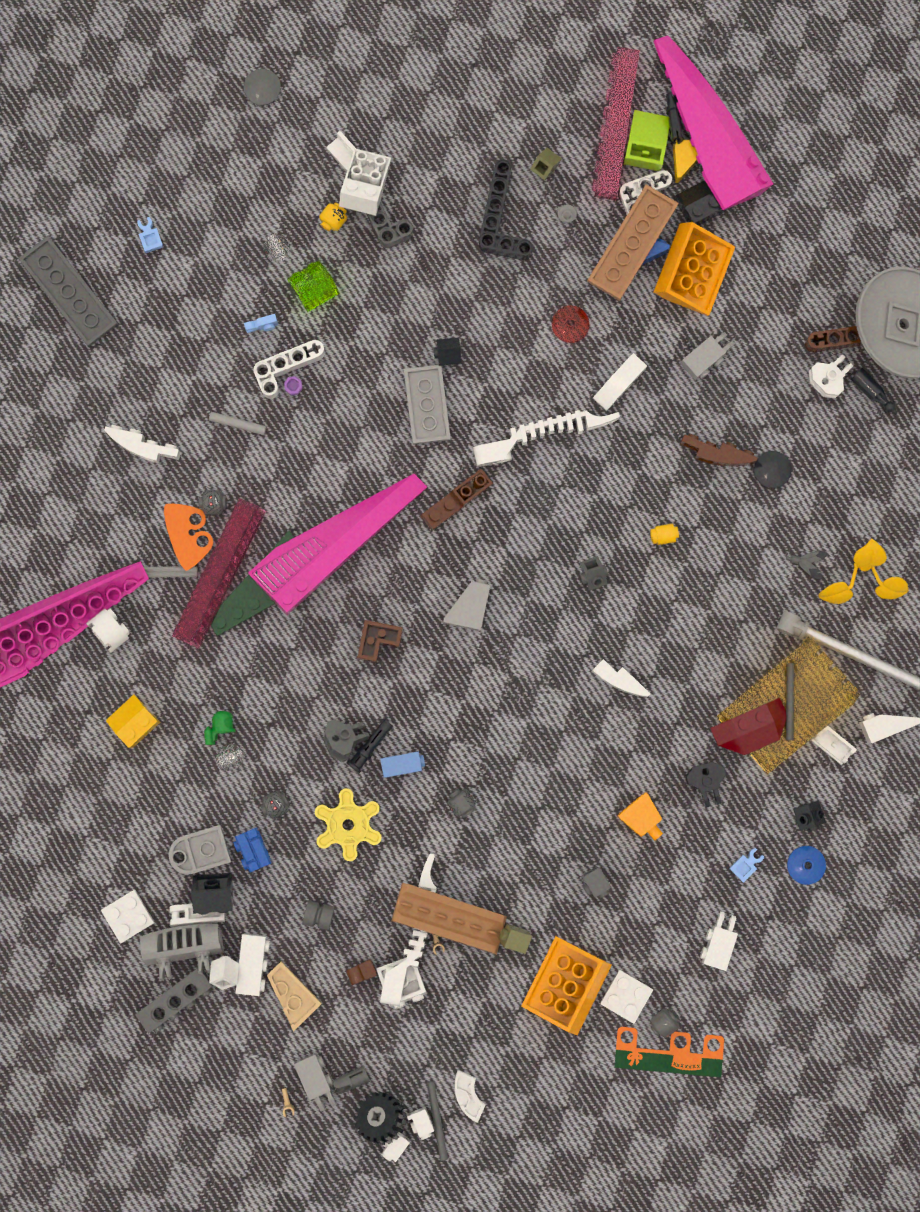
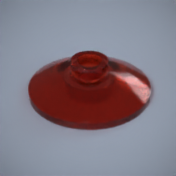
[552,305,589,343]

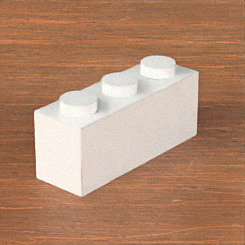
[236,933,270,996]

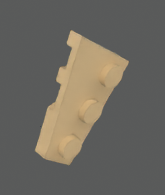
[267,961,322,1032]

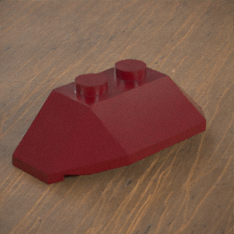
[710,697,787,755]

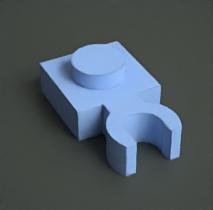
[137,217,163,253]
[244,314,278,333]
[729,848,764,883]

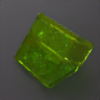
[287,260,340,312]

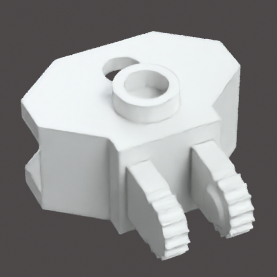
[809,354,853,399]

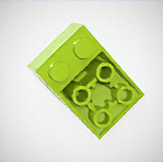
[624,110,670,171]

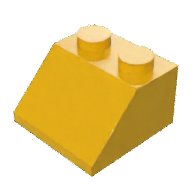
[106,694,160,749]

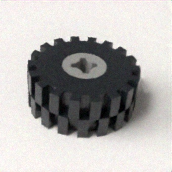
[354,1092,407,1145]

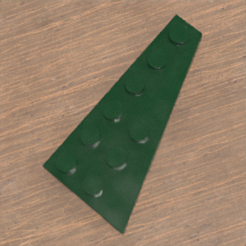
[208,530,294,636]

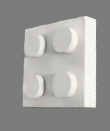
[101,890,155,944]
[600,970,653,1024]

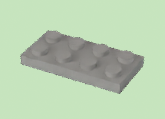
[404,365,451,445]

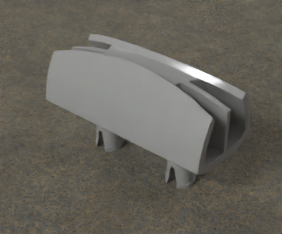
[140,923,224,981]

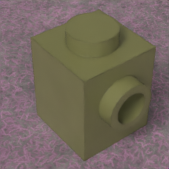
[530,148,562,180]
[499,924,532,954]

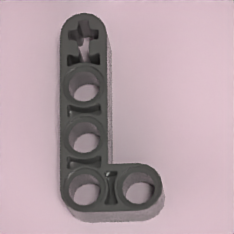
[366,201,413,248]

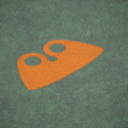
[164,504,213,571]

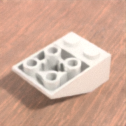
[339,149,391,216]

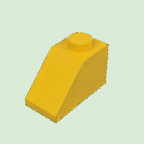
[673,140,698,183]

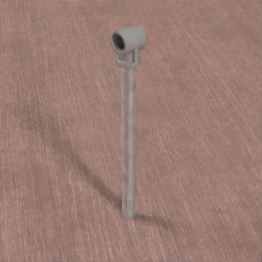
[776,611,920,690]

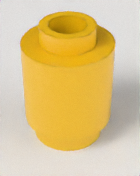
[650,523,679,545]

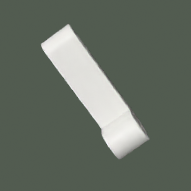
[254,340,325,399]

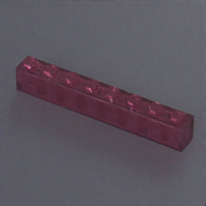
[591,47,640,200]
[172,498,266,649]

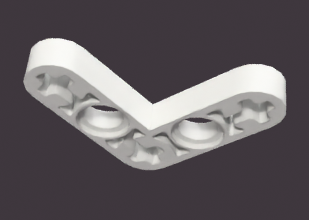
[619,170,672,215]

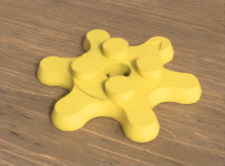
[315,789,381,861]

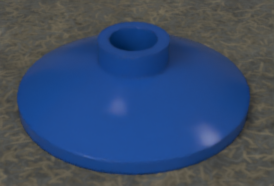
[787,846,826,885]

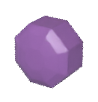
[284,376,303,396]

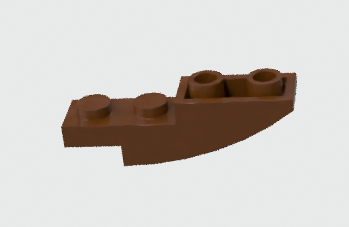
[680,434,758,467]
[421,469,493,531]

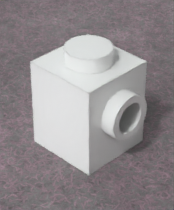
[209,956,239,990]

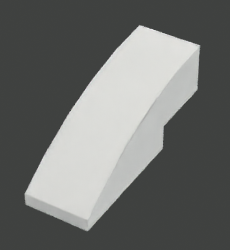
[593,353,647,411]
[591,659,650,697]

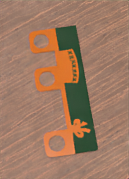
[614,1027,724,1078]

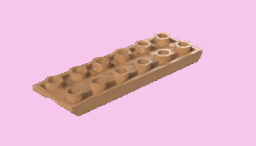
[391,883,507,955]

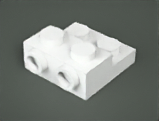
[376,957,427,1009]

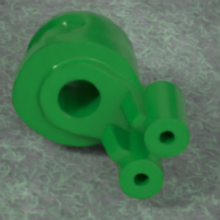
[204,711,236,745]

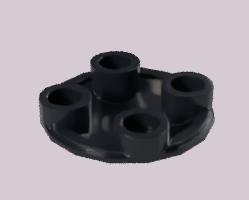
[754,451,792,488]

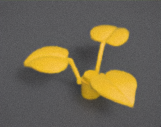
[818,539,909,604]

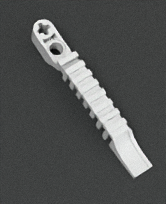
[473,410,620,467]
[380,854,437,1006]

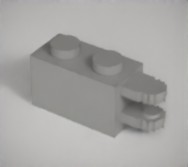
[680,332,735,381]
[294,1052,336,1112]

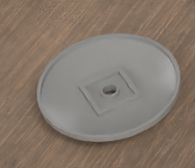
[856,267,920,379]

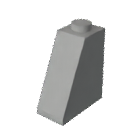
[443,579,490,632]

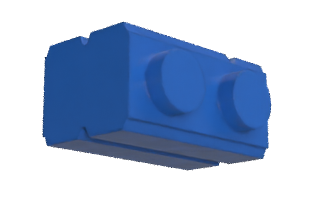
[233,827,272,873]

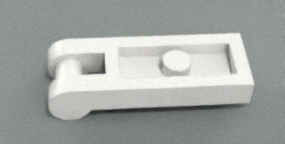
[170,904,225,927]

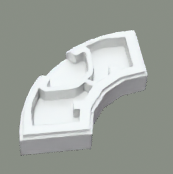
[455,1070,486,1123]

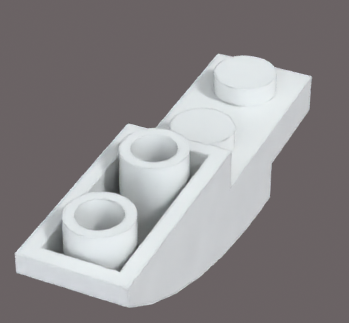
[105,425,181,463]

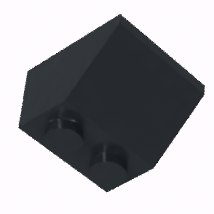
[674,180,725,226]
[191,873,233,915]

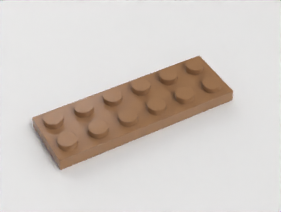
[587,184,679,301]

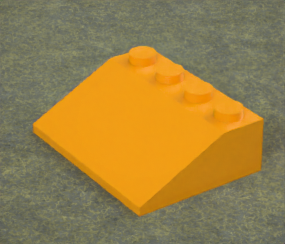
[653,222,735,316]
[521,936,612,1035]

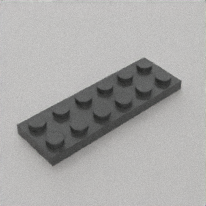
[18,236,118,348]

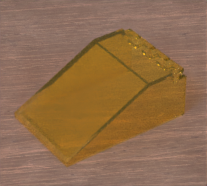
[716,636,860,774]

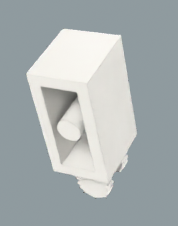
[700,911,738,971]

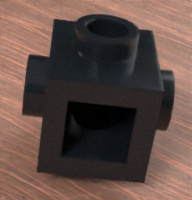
[793,800,826,832]

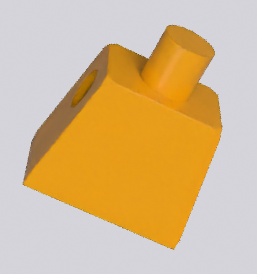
[617,792,663,841]

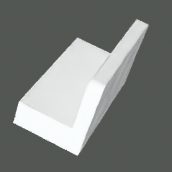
[326,131,356,172]

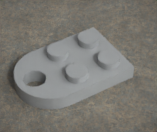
[169,825,232,874]

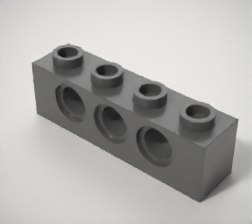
[135,968,214,1034]

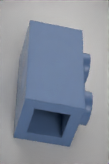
[380,751,425,778]

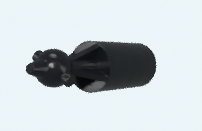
[850,367,898,415]

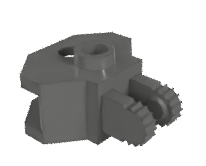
[323,719,370,762]

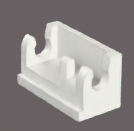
[811,725,857,765]

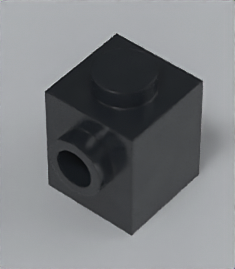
[433,337,462,366]

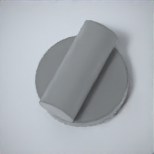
[557,205,577,223]

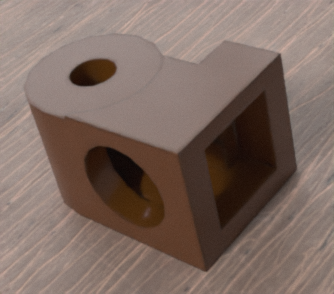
[346,958,378,985]

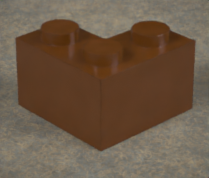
[357,620,403,663]

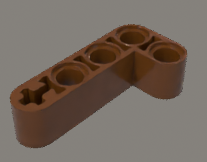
[805,326,863,352]

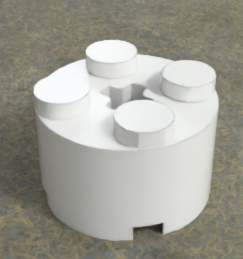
[86,609,129,653]

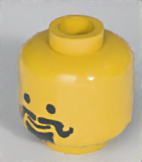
[319,202,347,232]

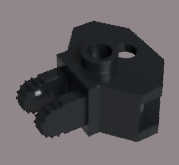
[685,762,726,808]

